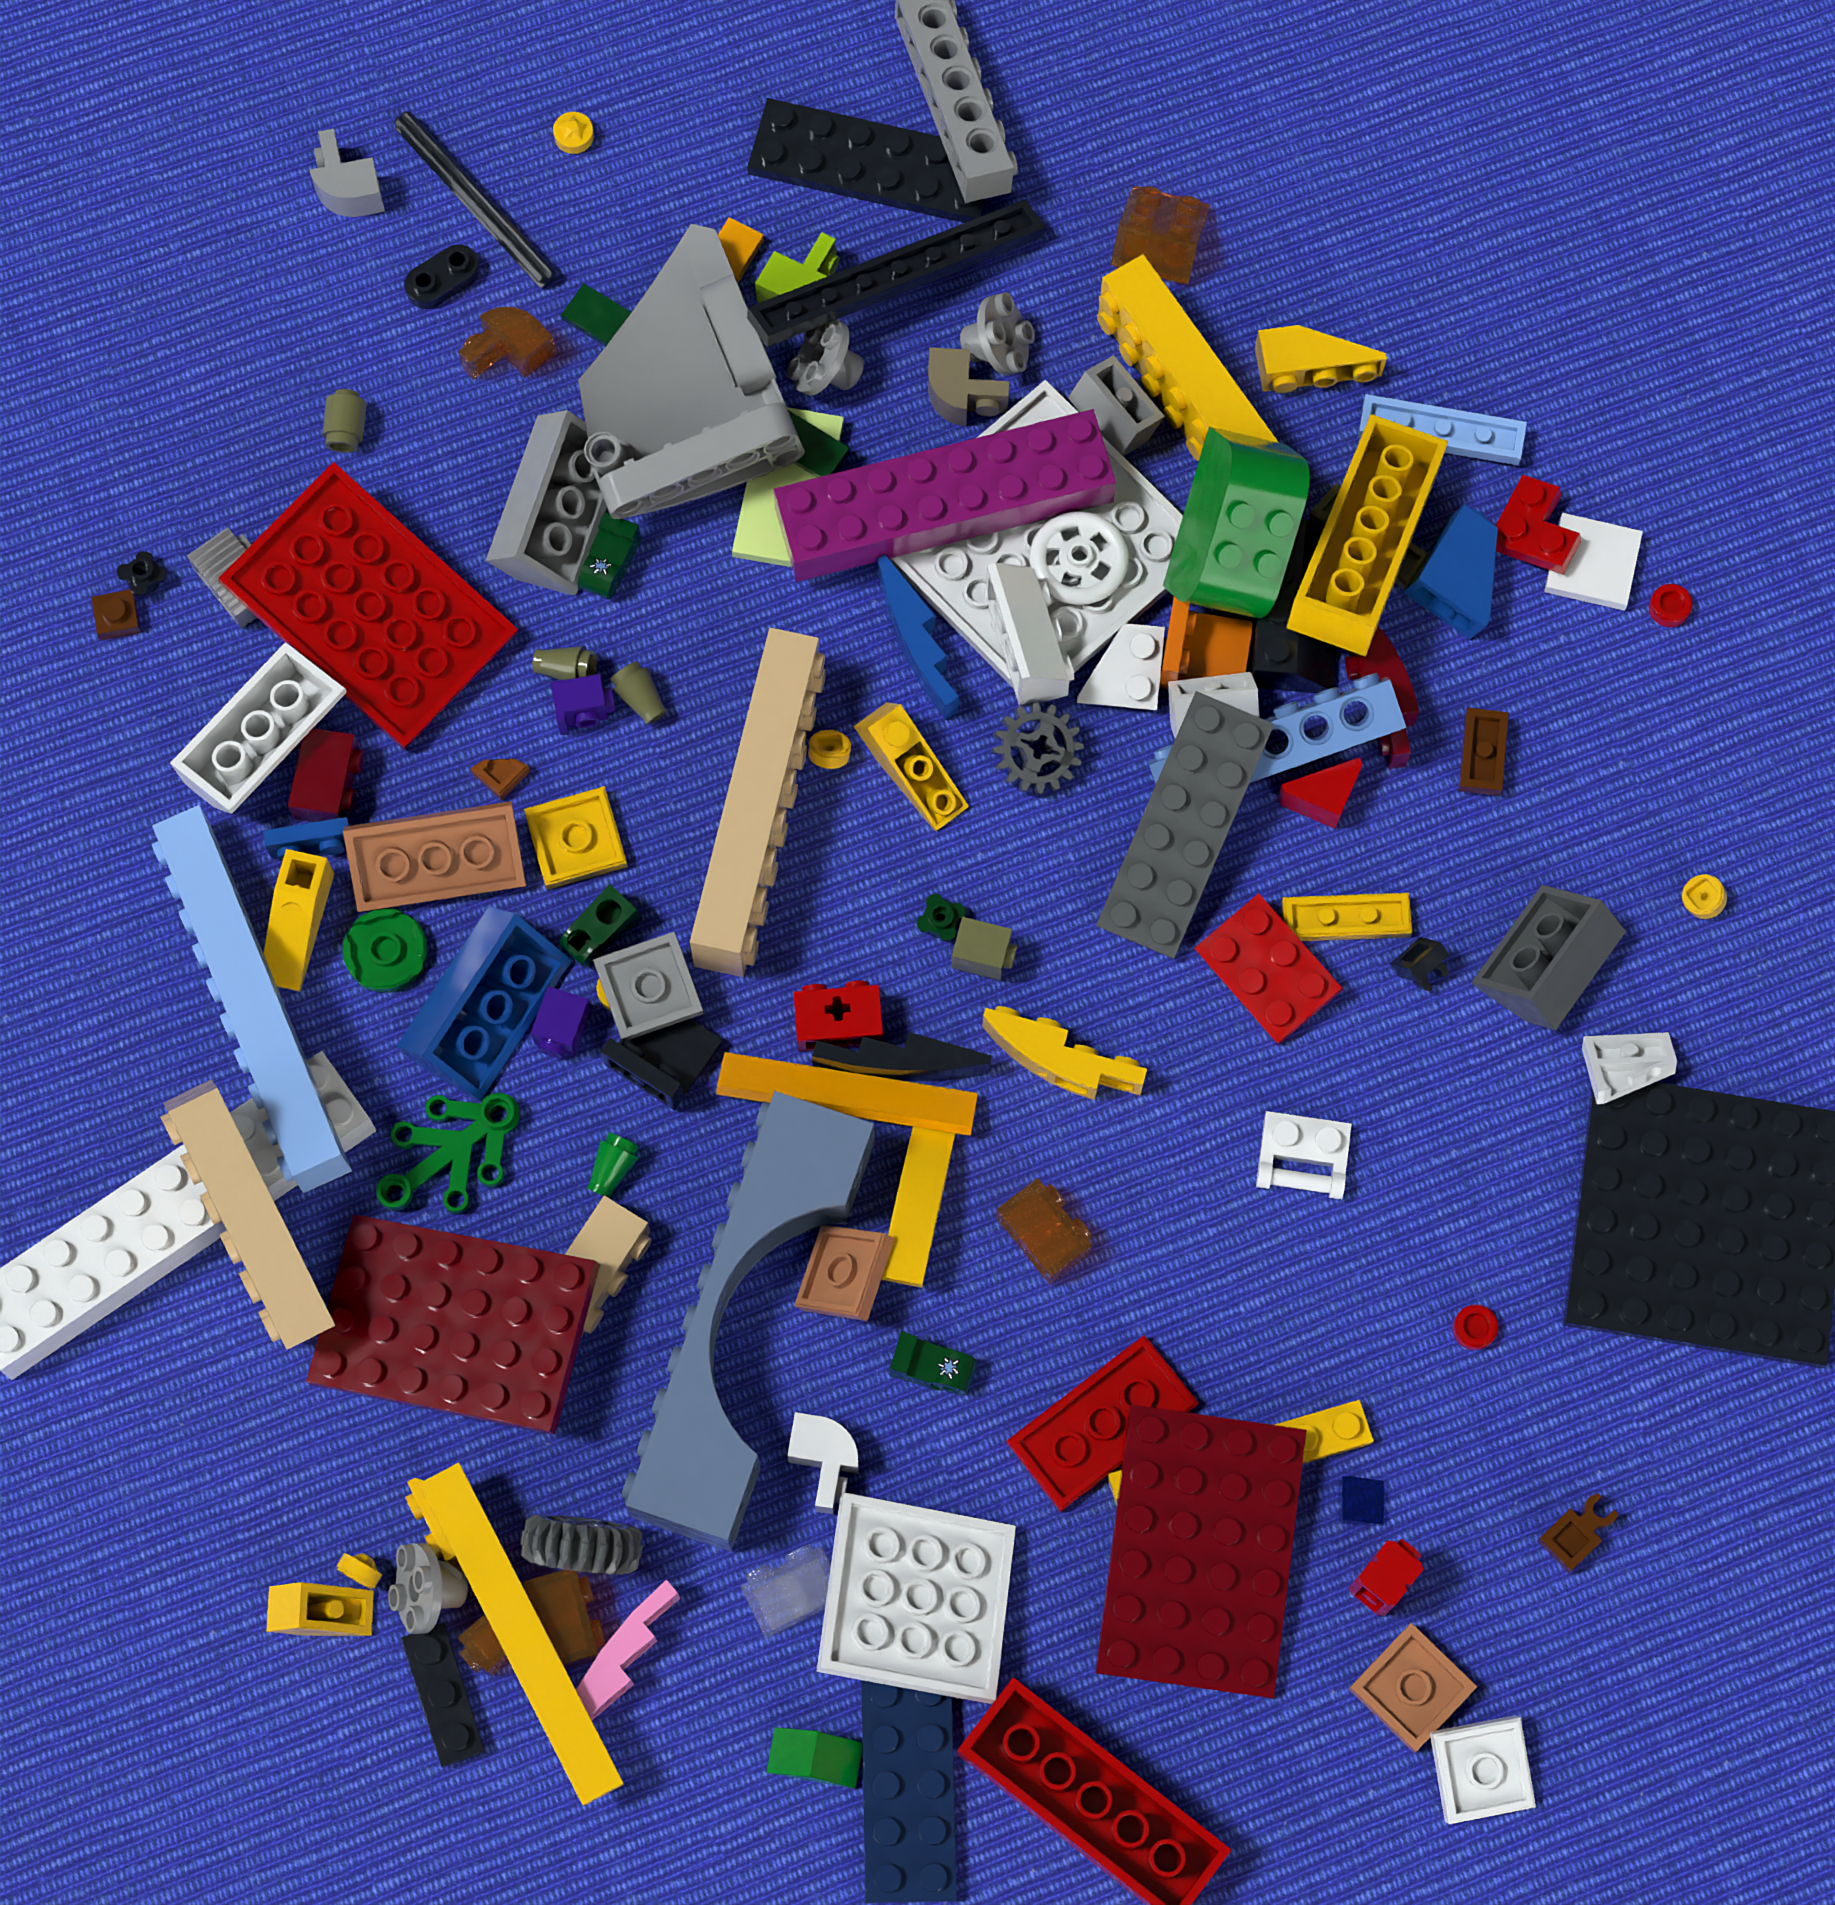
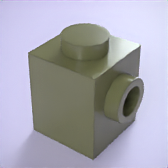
[951,917,1018,980]

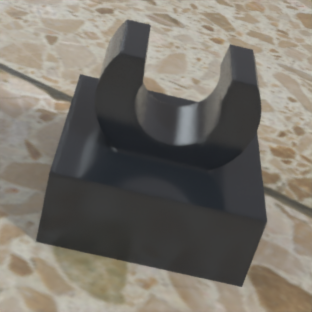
[1390,937,1449,991]

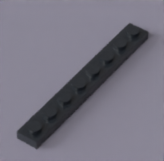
[747,200,1046,347]

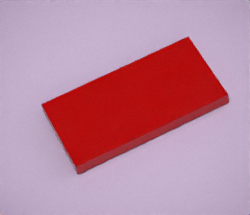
[1006,1335,1199,1513]

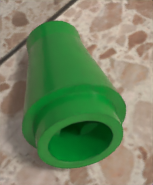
[587,1132,640,1199]

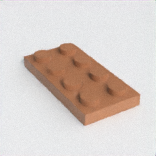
[343,801,526,912]

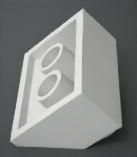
[985,562,1074,707]

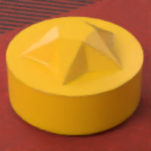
[553,112,594,154]
[808,730,851,769]
[1682,874,1727,919]
[336,1553,382,1589]

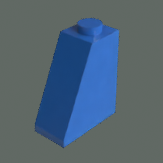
[1403,504,1498,640]

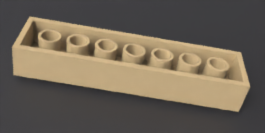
[690,627,826,978]

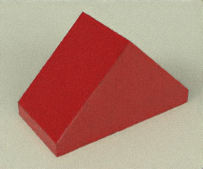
[1278,757,1363,829]

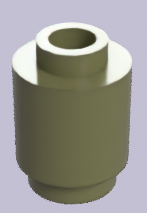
[322,389,367,453]

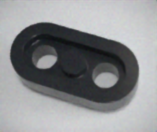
[404,244,480,309]

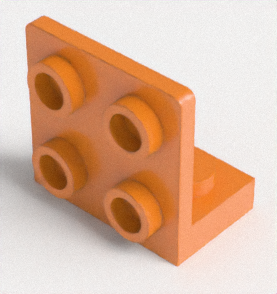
[1159,596,1253,689]

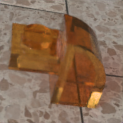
[458,307,556,380]

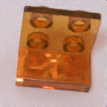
[1111,186,1210,285]

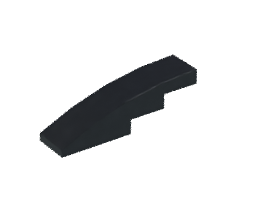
[812,1032,992,1081]

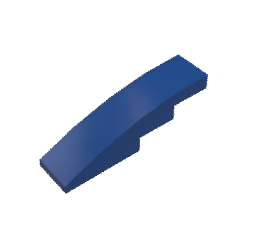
[878,554,959,720]

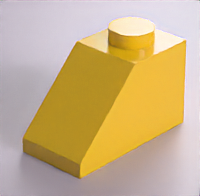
[266,1582,374,1636]

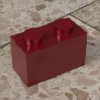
[288,728,364,822]

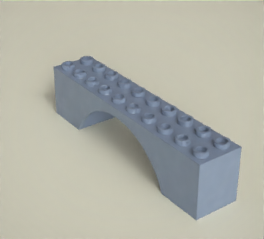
[621,1091,875,1552]

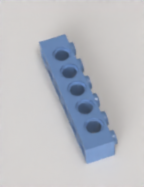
[1148,673,1407,784]

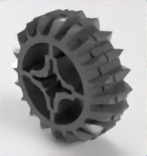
[521,1514,643,1575]

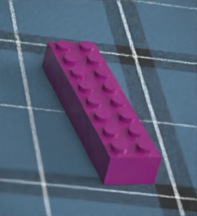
[774,409,1116,582]

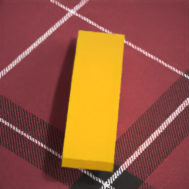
[881,1126,956,1288]

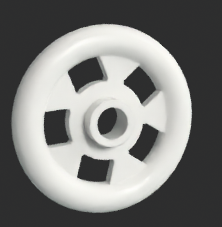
[1030,511,1129,605]

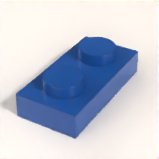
[263,817,351,861]

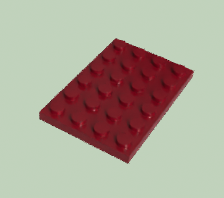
[306,1214,600,1435]
[1095,1405,1307,1699]

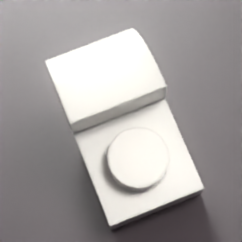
[787,1412,859,1515]

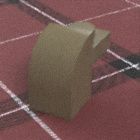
[928,347,1009,426]

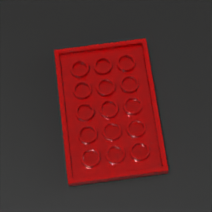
[218,462,518,751]

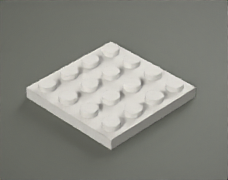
[817,1493,1016,1704]

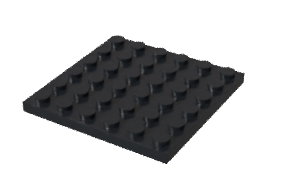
[1563,1082,1835,1369]

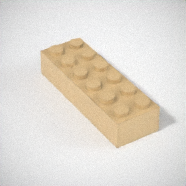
[160,1079,335,1350]

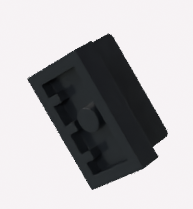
[600,1019,722,1111]

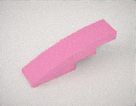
[576,1579,680,1720]

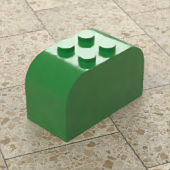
[1163,426,1310,619]

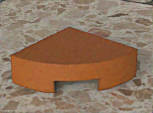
[470,758,530,801]

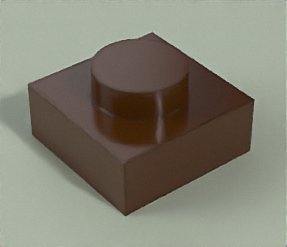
[91,589,141,641]

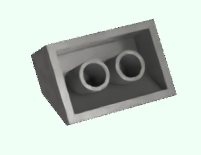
[1472,885,1626,1031]

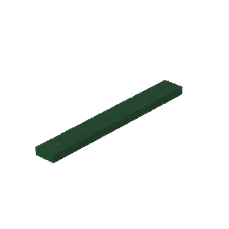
[561,283,850,478]

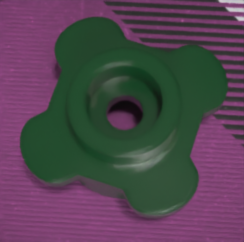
[917,894,965,942]

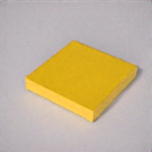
[524,786,628,890]

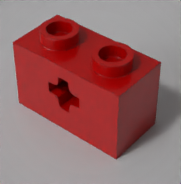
[793,980,883,1052]

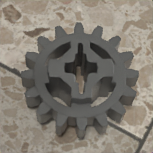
[991,703,1084,795]

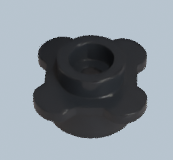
[117,551,167,596]

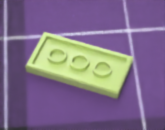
[732,407,844,567]

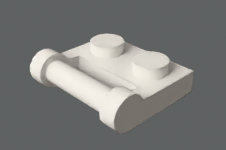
[1256,1111,1352,1200]

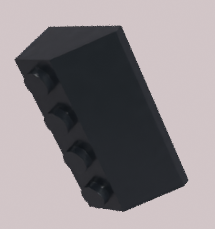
[1251,519,1336,693]

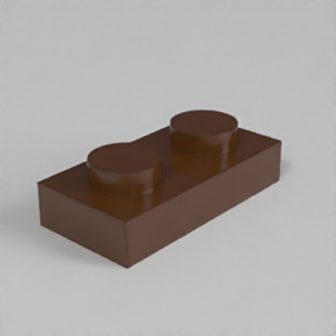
[1458,707,1509,796]

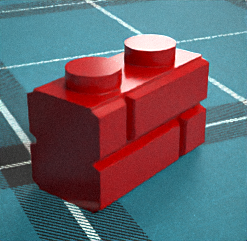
[1349,1539,1424,1617]

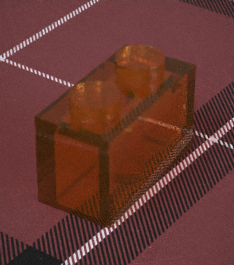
[996,1178,1092,1285]
[523,1570,606,1669]

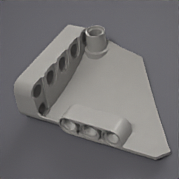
[578,224,805,519]

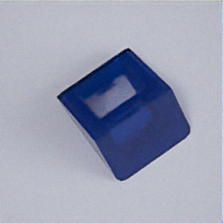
[1339,1476,1384,1526]

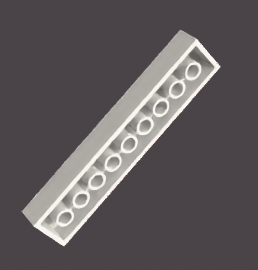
[0,1051,376,1380]

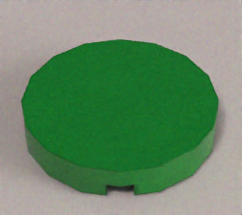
[343,909,428,993]

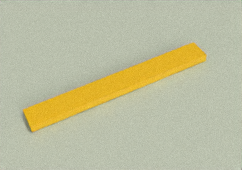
[419,1462,624,1806]

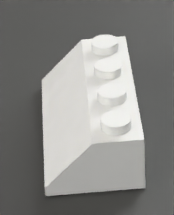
[170,642,347,814]

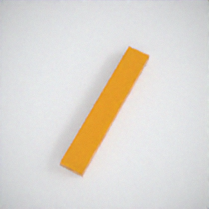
[716,1052,978,1136]

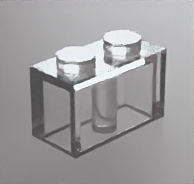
[741,1544,831,1639]

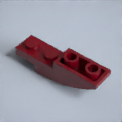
[1345,626,1419,769]

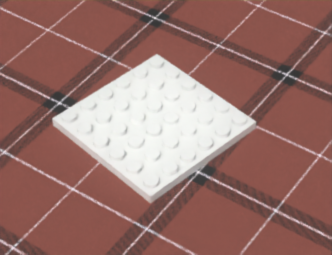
[889,380,1183,689]

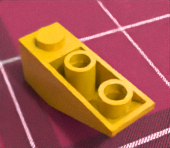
[1255,325,1387,393]
[854,702,969,831]
[263,849,335,992]

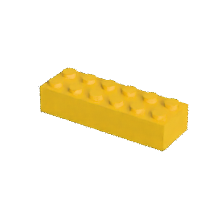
[1097,254,1279,461]
[1287,414,1448,657]

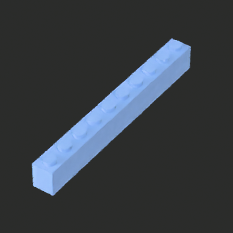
[152,805,352,1193]

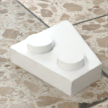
[1077,623,1165,711]
[1582,1032,1677,1104]

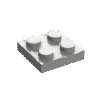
[593,932,703,1042]

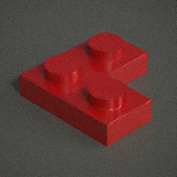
[1495,475,1581,575]

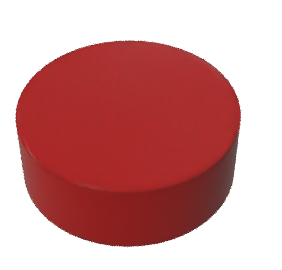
[1649,584,1692,627]
[1452,1305,1498,1350]

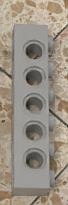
[895,0,1018,203]

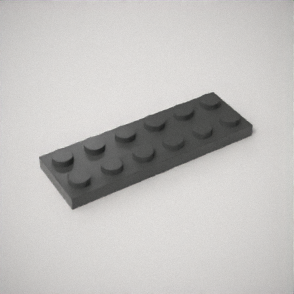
[1096,691,1274,959]

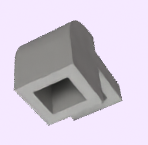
[309,128,385,217]

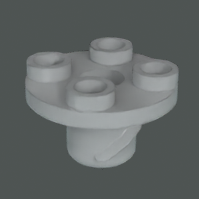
[960,292,1035,376]
[786,319,864,396]
[388,1543,468,1634]

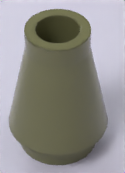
[532,646,597,680]
[610,661,667,725]

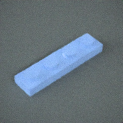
[1358,394,1527,465]

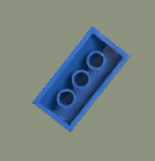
[396,906,572,1101]

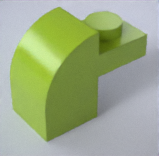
[755,232,840,303]

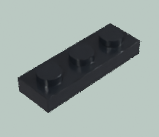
[401,1622,486,1768]

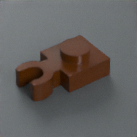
[1537,1493,1618,1573]

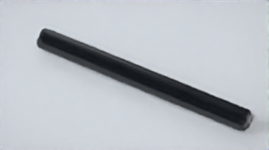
[394,111,556,288]

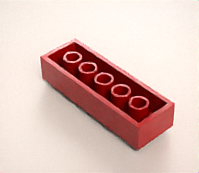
[957,1677,1231,1905]

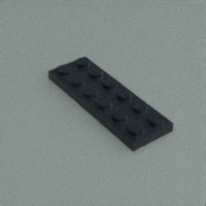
[747,98,987,223]

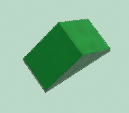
[766,1727,863,1789]

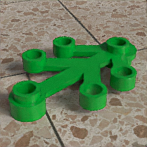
[376,1093,520,1215]

